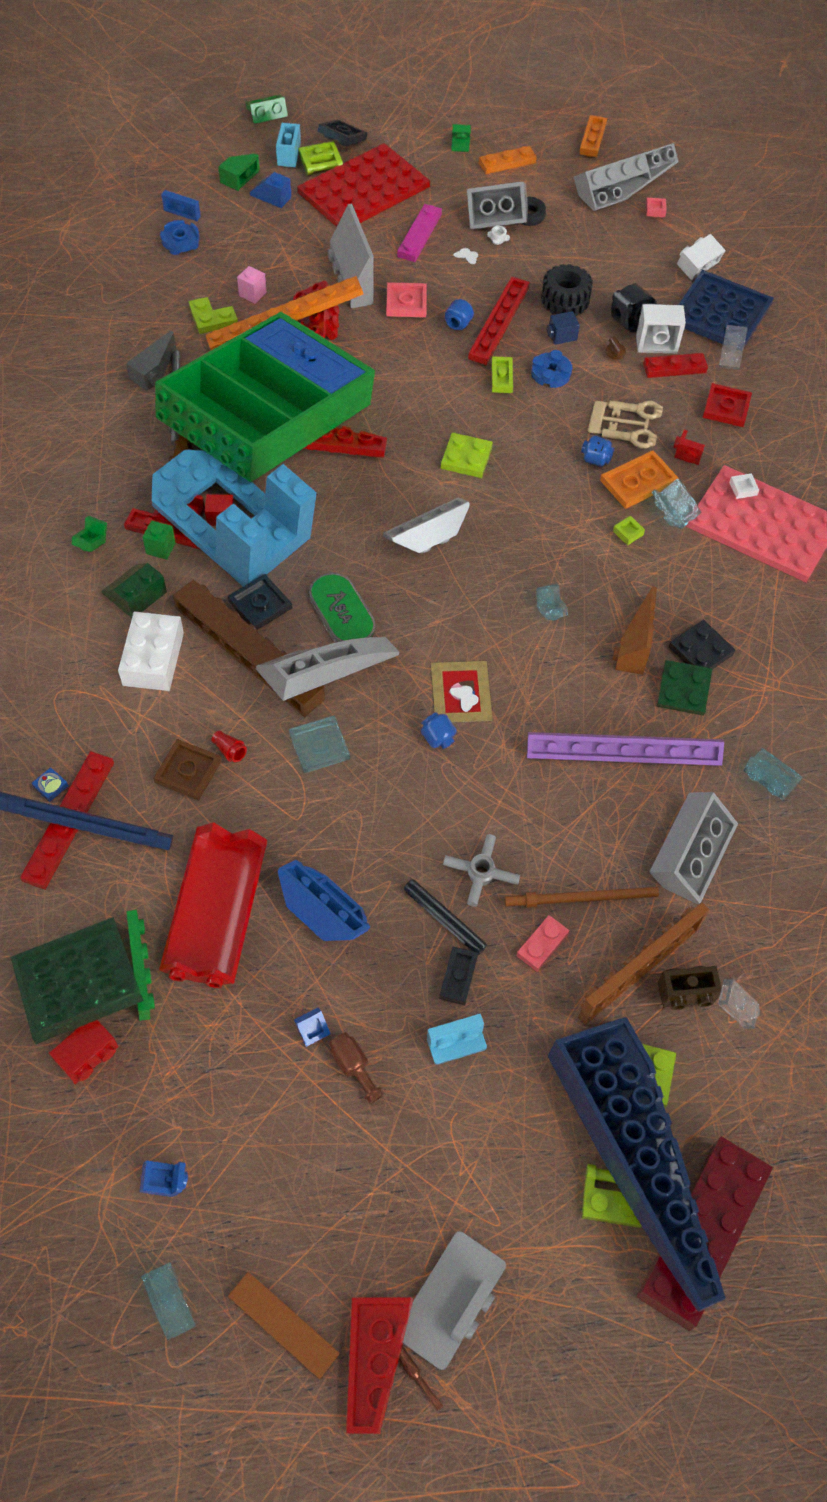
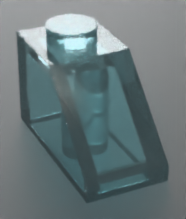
[141,1262,196,1340]

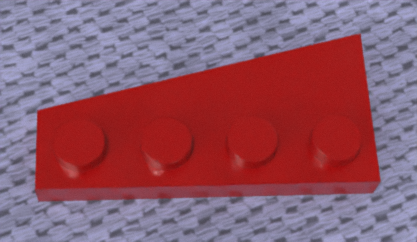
[303,426,387,458]
[346,1297,414,1434]

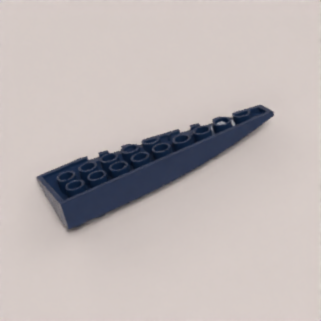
[548,1017,726,1312]

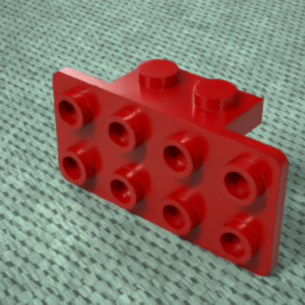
[293,280,340,340]

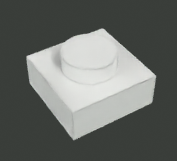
[729,473,759,499]

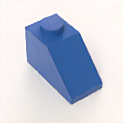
[250,172,291,208]

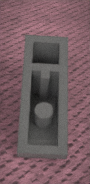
[126,331,176,391]

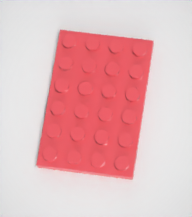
[686,465,827,583]

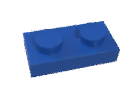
[161,190,201,221]

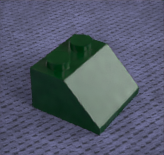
[102,563,167,618]

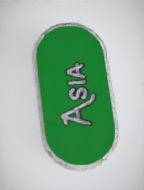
[309,573,375,643]

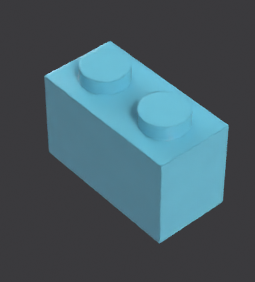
[276,123,301,167]

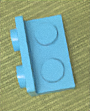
[427,1014,487,1065]

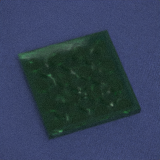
[10,917,144,1044]

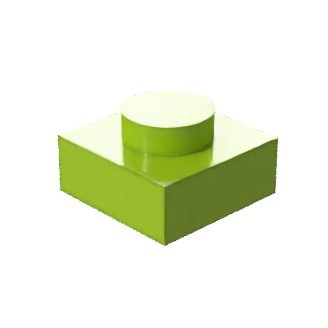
[613,516,645,545]

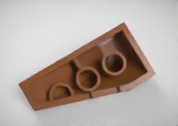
[612,586,657,675]

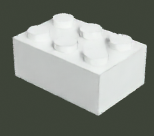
[118,612,184,691]

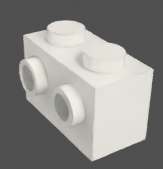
[677,234,726,281]

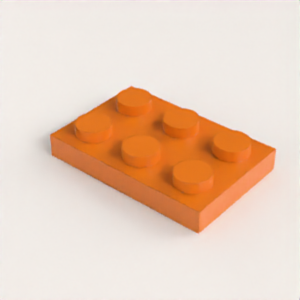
[600,450,679,509]

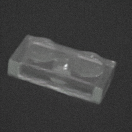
[719,325,748,370]
[718,979,760,1029]

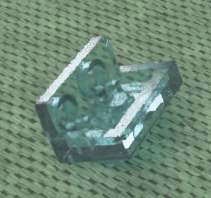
[743,748,803,800]

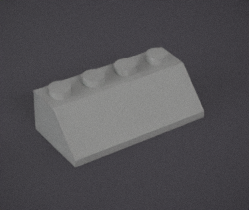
[650,792,738,904]

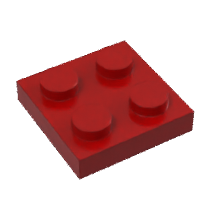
[702,383,752,427]

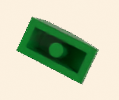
[218,154,260,191]

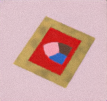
[431,661,493,722]

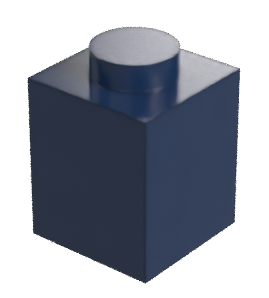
[547,311,580,345]

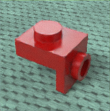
[673,429,705,465]

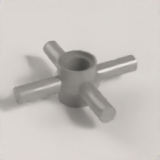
[443,834,520,907]

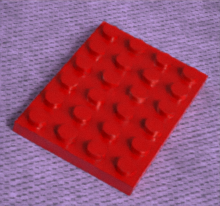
[297,143,430,227]

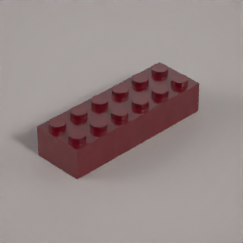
[636,1136,773,1331]

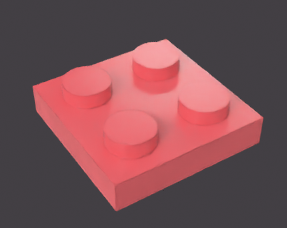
[386,282,427,317]

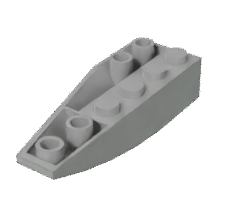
[574,143,678,211]
[256,637,399,701]

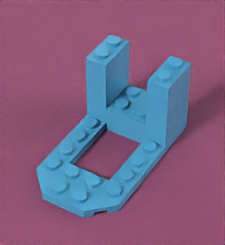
[152,450,317,587]

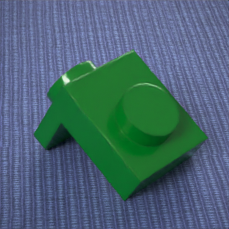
[71,516,107,552]

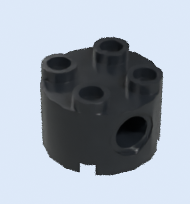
[611,283,657,333]

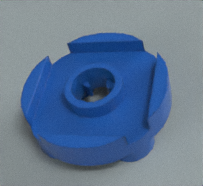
[160,220,200,255]
[531,350,573,388]

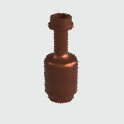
[329,1032,384,1104]

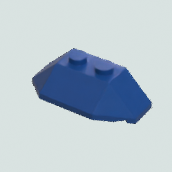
[278,860,370,941]

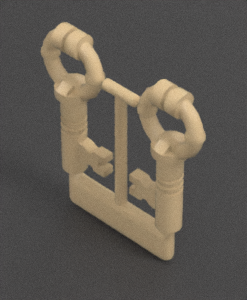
[588,400,663,449]

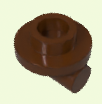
[606,336,626,360]

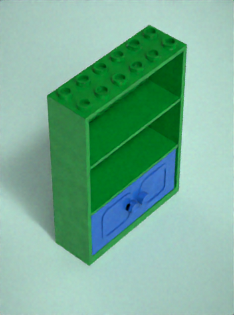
[155,311,375,483]

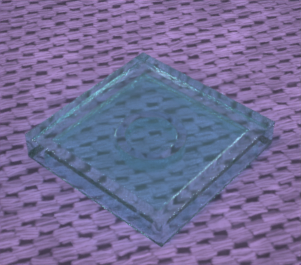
[288,715,350,773]

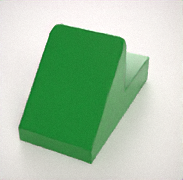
[451,124,471,152]

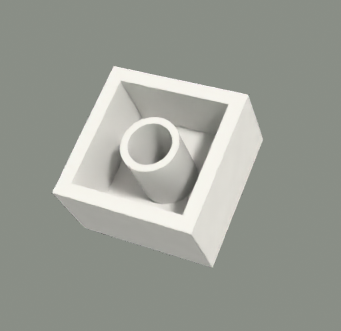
[636,304,686,354]

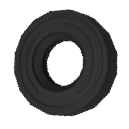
[519,196,546,226]

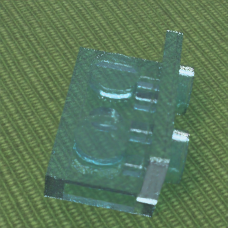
[652,478,702,529]

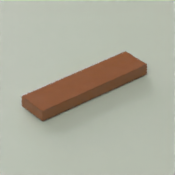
[228,1272,340,1380]

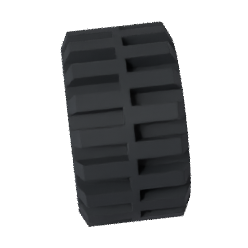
[541,264,593,316]

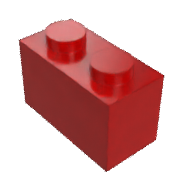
[49,1015,119,1084]

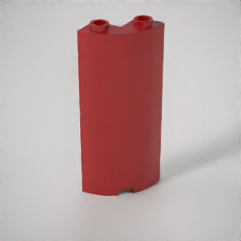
[159,822,268,988]

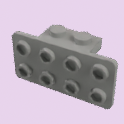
[403,1231,506,1370]

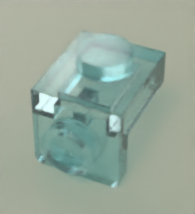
[536,584,568,620]

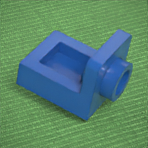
[139,1161,188,1197]

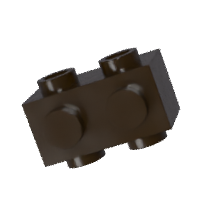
[657,966,722,1010]

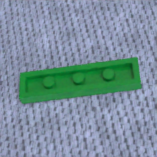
[126,910,155,1021]

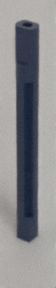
[0,792,174,850]

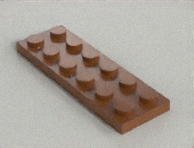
[578,902,710,1026]

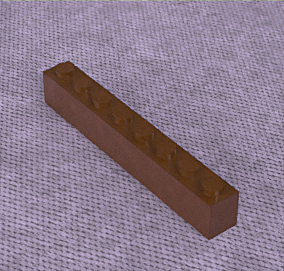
[173,579,325,718]

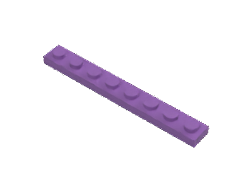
[526,732,724,766]

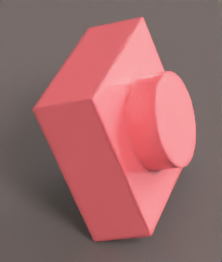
[646,198,666,217]

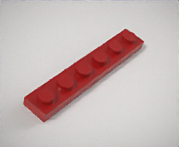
[468,276,530,365]
[20,751,114,890]

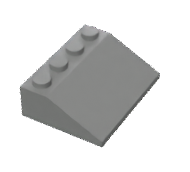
[327,204,374,308]

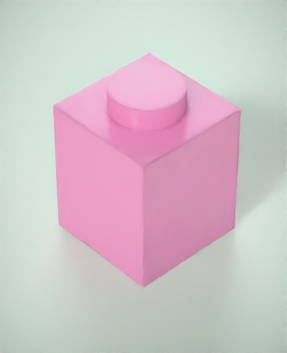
[237,266,267,304]

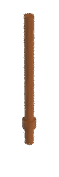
[504,887,659,908]

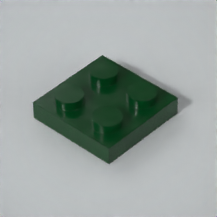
[657,660,712,716]

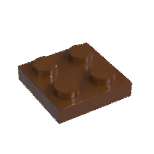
[153,739,222,800]

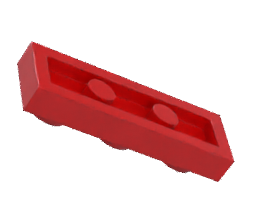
[643,353,708,378]

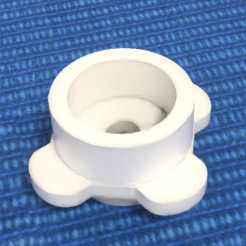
[487,226,510,245]

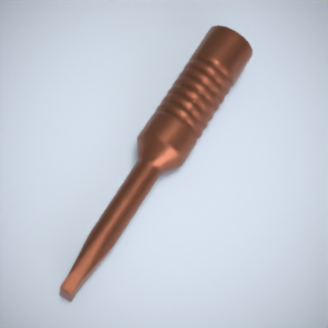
[398,1346,443,1411]

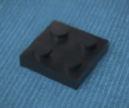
[318,119,368,146]
[228,574,292,630]
[669,619,735,670]

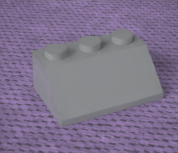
[467,181,528,230]

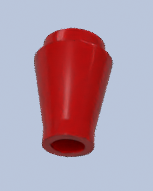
[211,730,247,763]

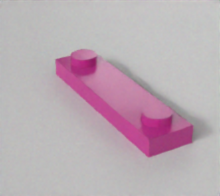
[397,204,442,262]

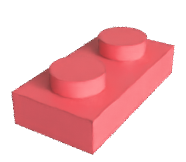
[516,915,570,972]

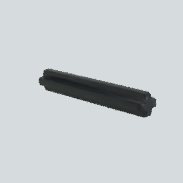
[404,879,487,955]

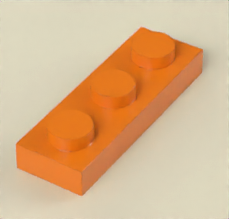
[579,115,608,157]
[479,146,537,174]

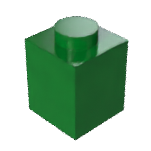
[142,520,176,560]

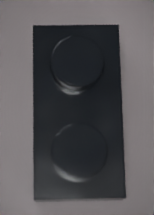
[439,946,478,1006]

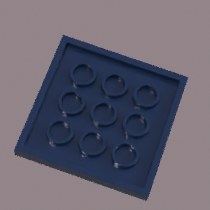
[678,270,774,352]

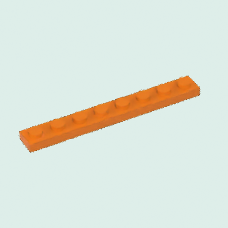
[206,276,364,350]

